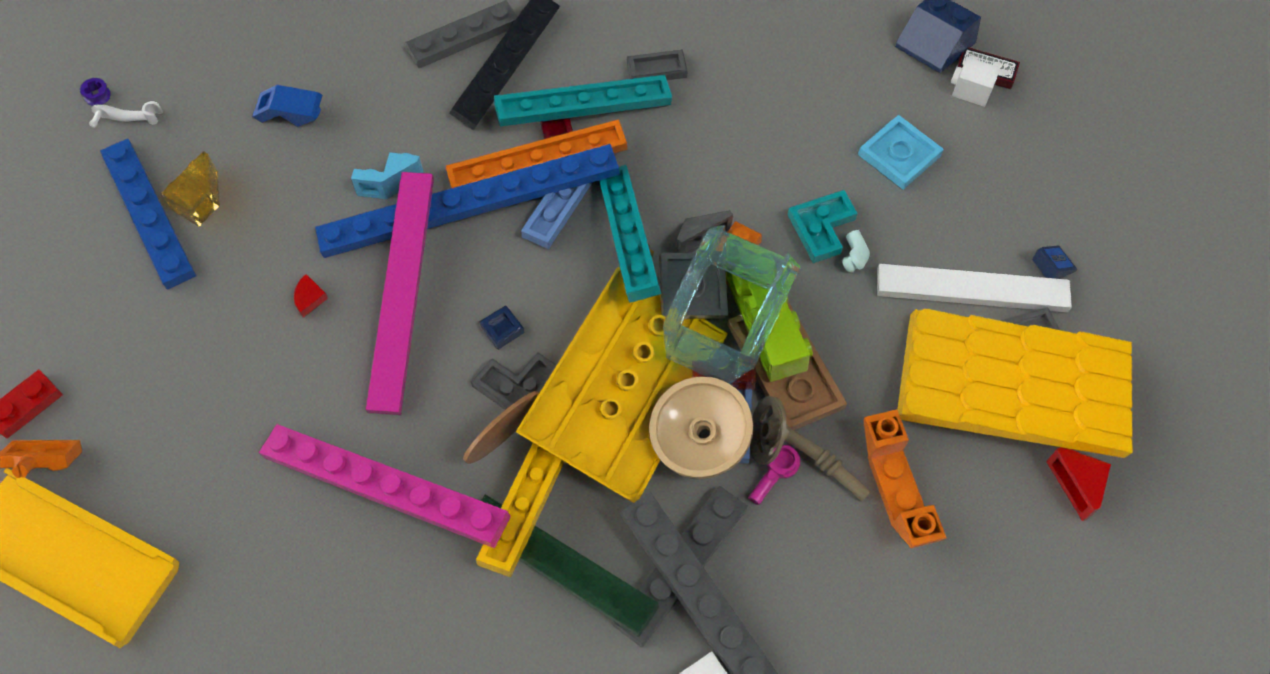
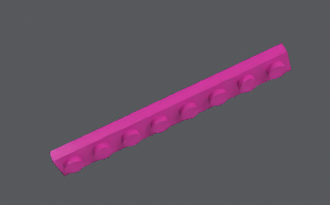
[259,424,511,548]

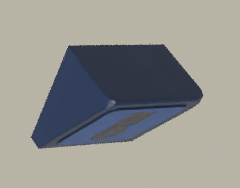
[1032,245,1077,279]

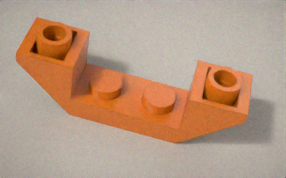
[864,409,947,548]

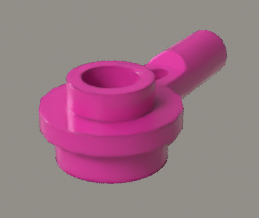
[748,445,800,505]

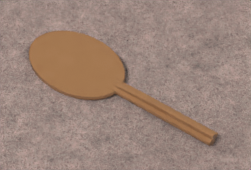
[463,391,540,464]

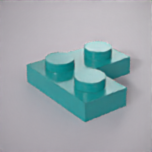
[787,190,858,263]

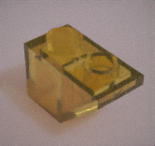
[161,151,220,227]

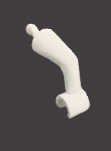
[89,101,163,128]

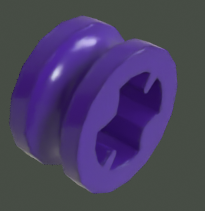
[80,78,111,106]

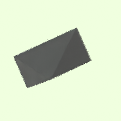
[677,210,733,253]

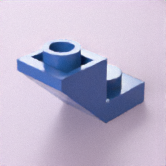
[252,85,323,127]

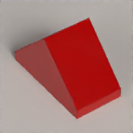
[1046,447,1111,521]

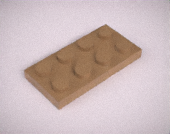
[727,301,847,430]

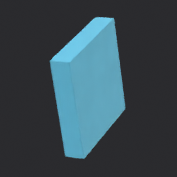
[858,115,944,190]

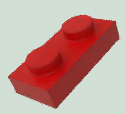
[0,369,63,439]

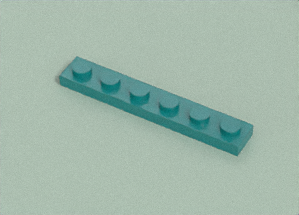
[494,75,672,127]
[599,164,662,303]

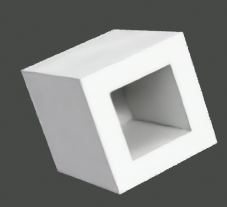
[951,57,1001,107]

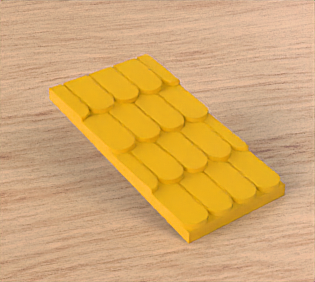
[516,267,728,503]
[897,309,1133,458]

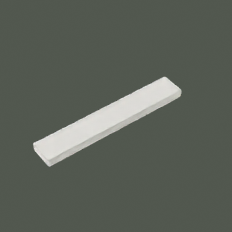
[877,264,1072,313]

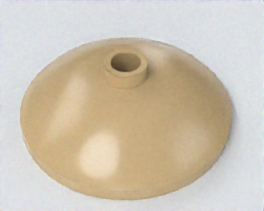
[649,377,753,479]

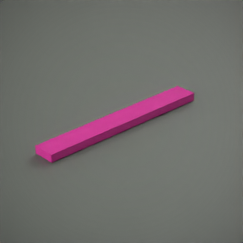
[366,172,434,415]

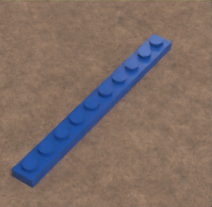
[315,144,620,258]

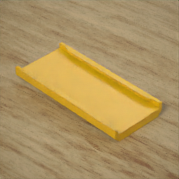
[0,468,180,648]

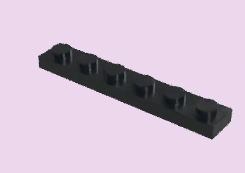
[449,0,560,130]

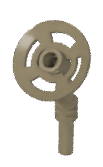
[750,396,871,502]

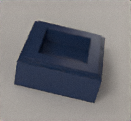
[479,305,525,350]

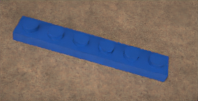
[100,138,197,290]

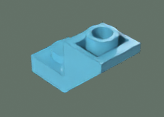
[351,152,424,199]

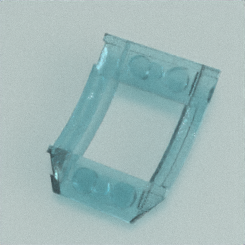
[663,225,801,384]

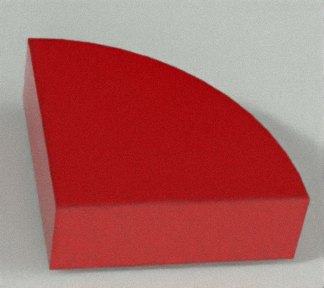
[294,274,328,318]

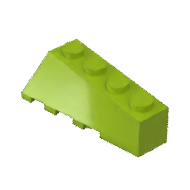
[725,238,813,382]

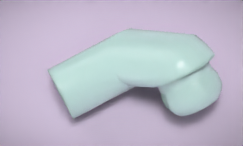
[842,230,870,273]

